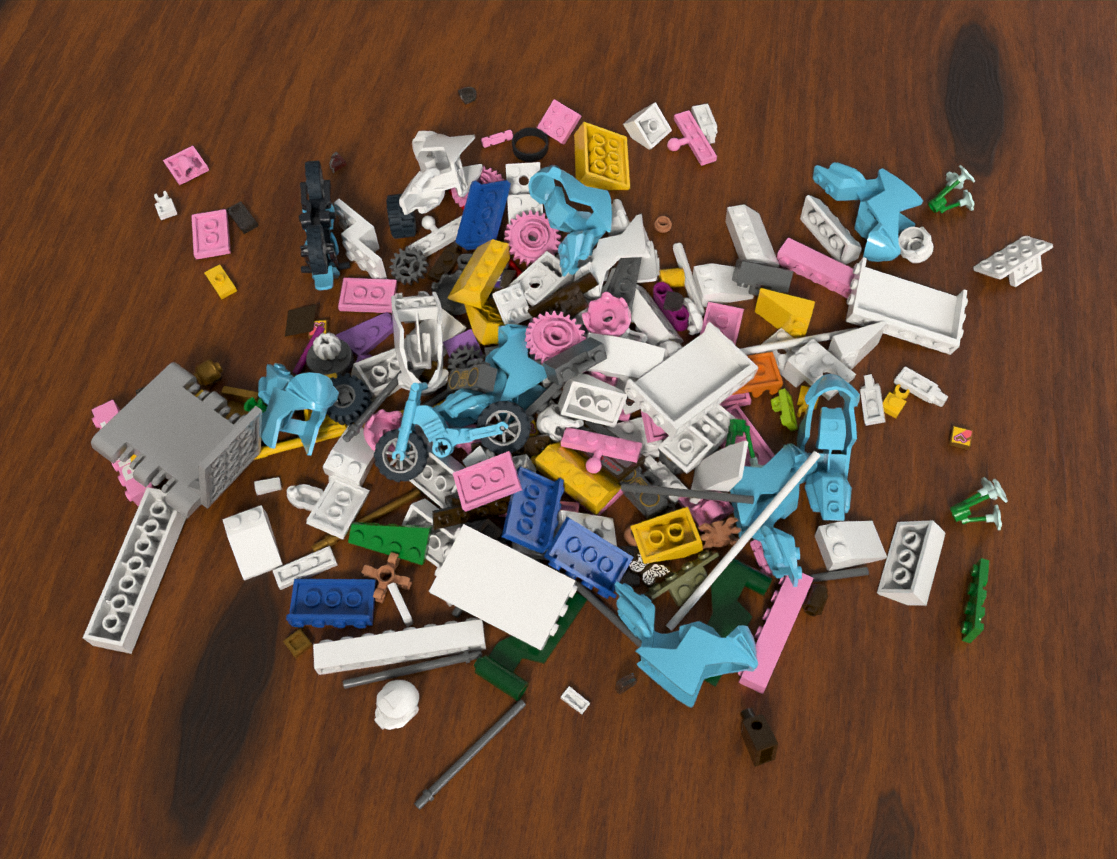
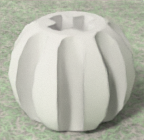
[313,333,341,360]

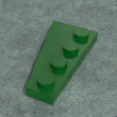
[348,522,432,565]
[960,558,989,643]

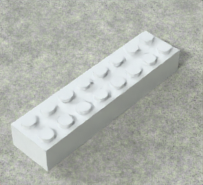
[83,487,186,654]

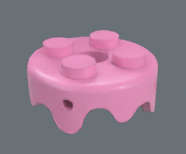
[582,292,631,337]
[363,409,402,457]

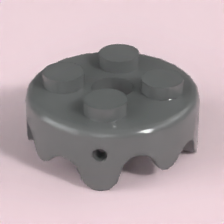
[432,270,466,315]
[306,339,355,377]

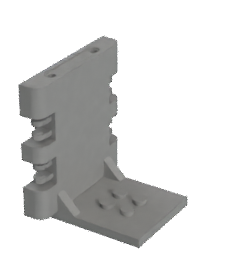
[91,362,262,519]

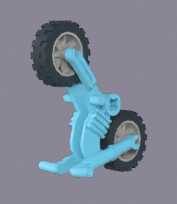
[374,382,531,482]

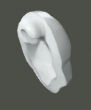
[683,298,703,335]
[287,484,323,511]

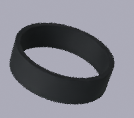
[512,128,548,162]

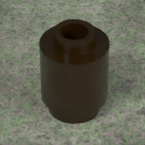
[802,584,829,617]

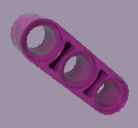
[653,282,689,331]

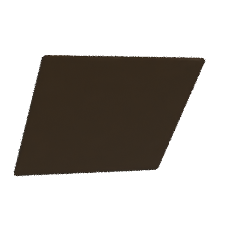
[285,305,316,337]

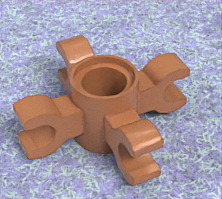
[698,517,741,550]
[361,552,412,603]

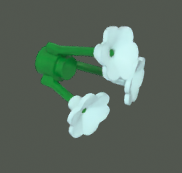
[928,165,975,214]
[725,419,764,468]
[950,477,1008,530]

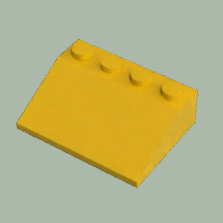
[574,122,630,190]

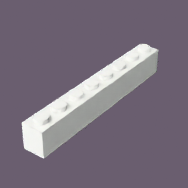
[313,618,486,675]

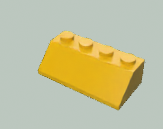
[448,239,510,309]
[535,442,621,516]

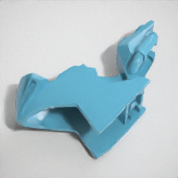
[812,162,923,262]
[528,165,612,276]
[434,324,547,428]
[258,363,339,456]
[797,374,860,521]
[730,443,818,587]
[615,582,758,708]

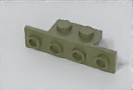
[644,550,719,606]

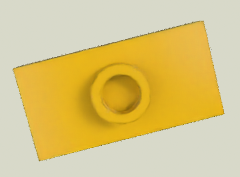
[204,264,237,300]

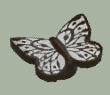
[628,550,672,587]

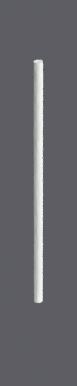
[740,327,858,355]
[666,451,820,631]

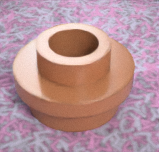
[654,216,672,233]

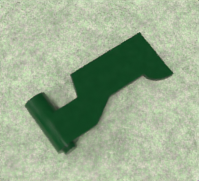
[704,557,773,687]
[474,593,587,701]

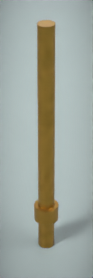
[311,489,421,552]

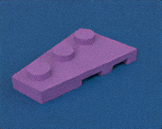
[335,312,394,357]

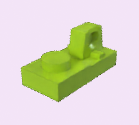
[771,388,798,431]

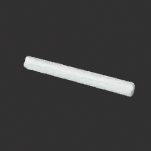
[673,243,705,316]

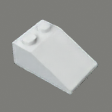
[693,263,754,307]
[828,321,887,370]
[351,348,421,402]
[558,373,627,427]
[323,424,375,487]
[223,505,283,580]
[815,521,887,572]

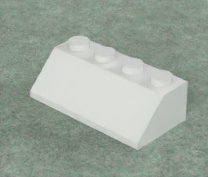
[800,195,862,265]
[725,205,779,267]
[631,284,683,347]
[395,435,465,509]
[401,499,462,567]
[877,520,946,606]

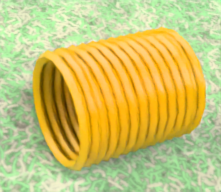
[659,268,685,288]

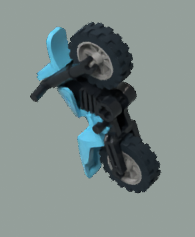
[299,160,350,290]

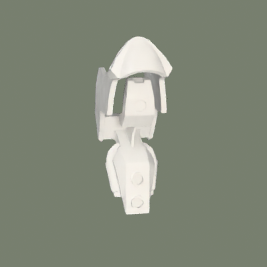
[399,131,483,215]
[574,199,658,300]
[391,291,449,396]

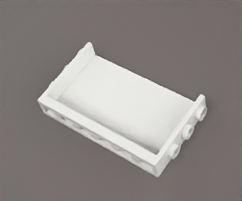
[846,257,968,355]
[625,322,759,439]
[429,524,578,650]

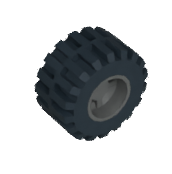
[386,193,417,239]
[326,373,373,426]

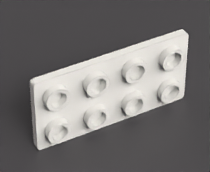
[974,236,1053,287]

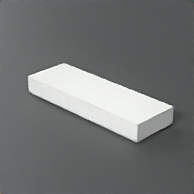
[272,546,338,590]

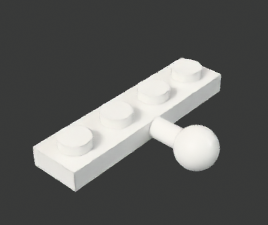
[408,216,462,257]

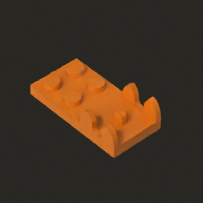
[732,352,783,398]

